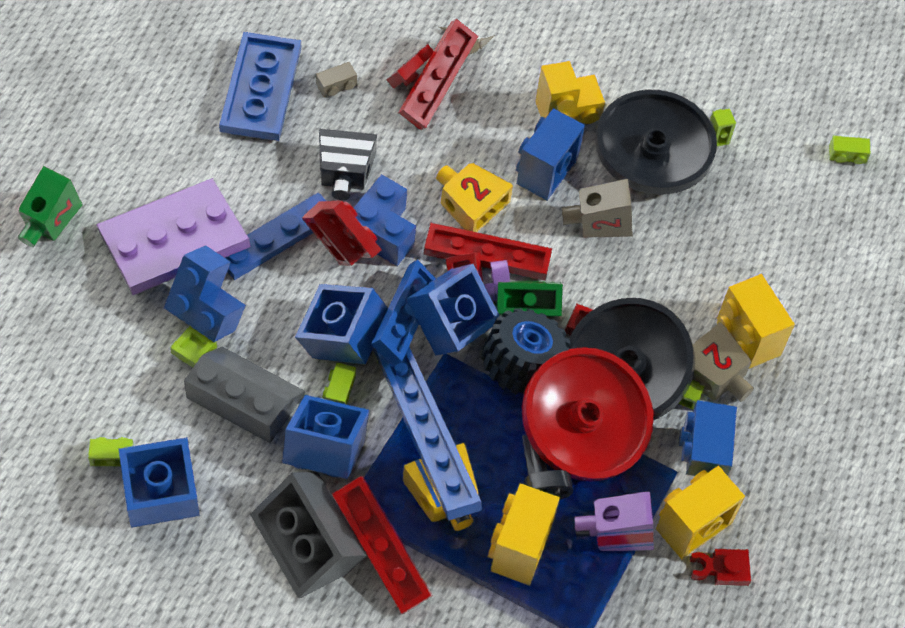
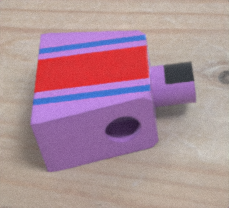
[575,492,654,551]

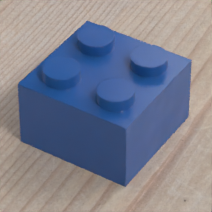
[515,108,585,201]
[406,264,500,356]
[295,284,388,364]
[282,395,369,479]
[119,437,200,528]

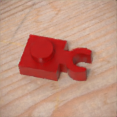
[386,44,434,88]
[690,549,751,586]

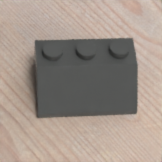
[184,347,305,444]
[250,472,367,598]

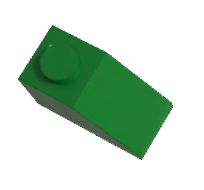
[497,281,563,316]

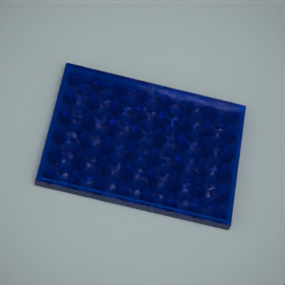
[364,354,678,628]

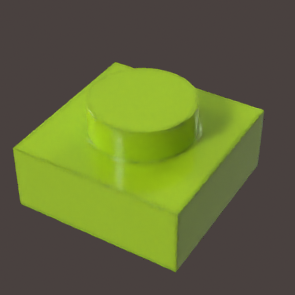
[170,326,217,368]

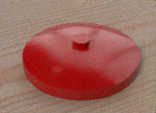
[522,348,654,481]

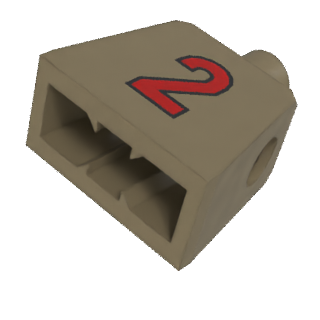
[561,179,633,238]
[692,322,754,402]

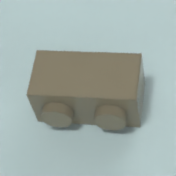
[316,62,357,97]

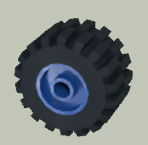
[481,308,570,395]

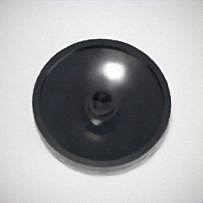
[595,89,717,195]
[569,298,695,420]

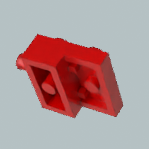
[302,201,382,266]

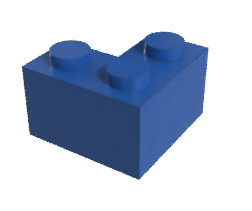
[354,174,416,266]
[164,245,246,342]
[678,400,737,476]

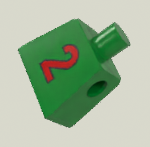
[18,166,83,247]

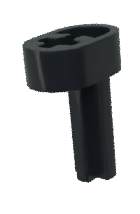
[522,435,573,500]

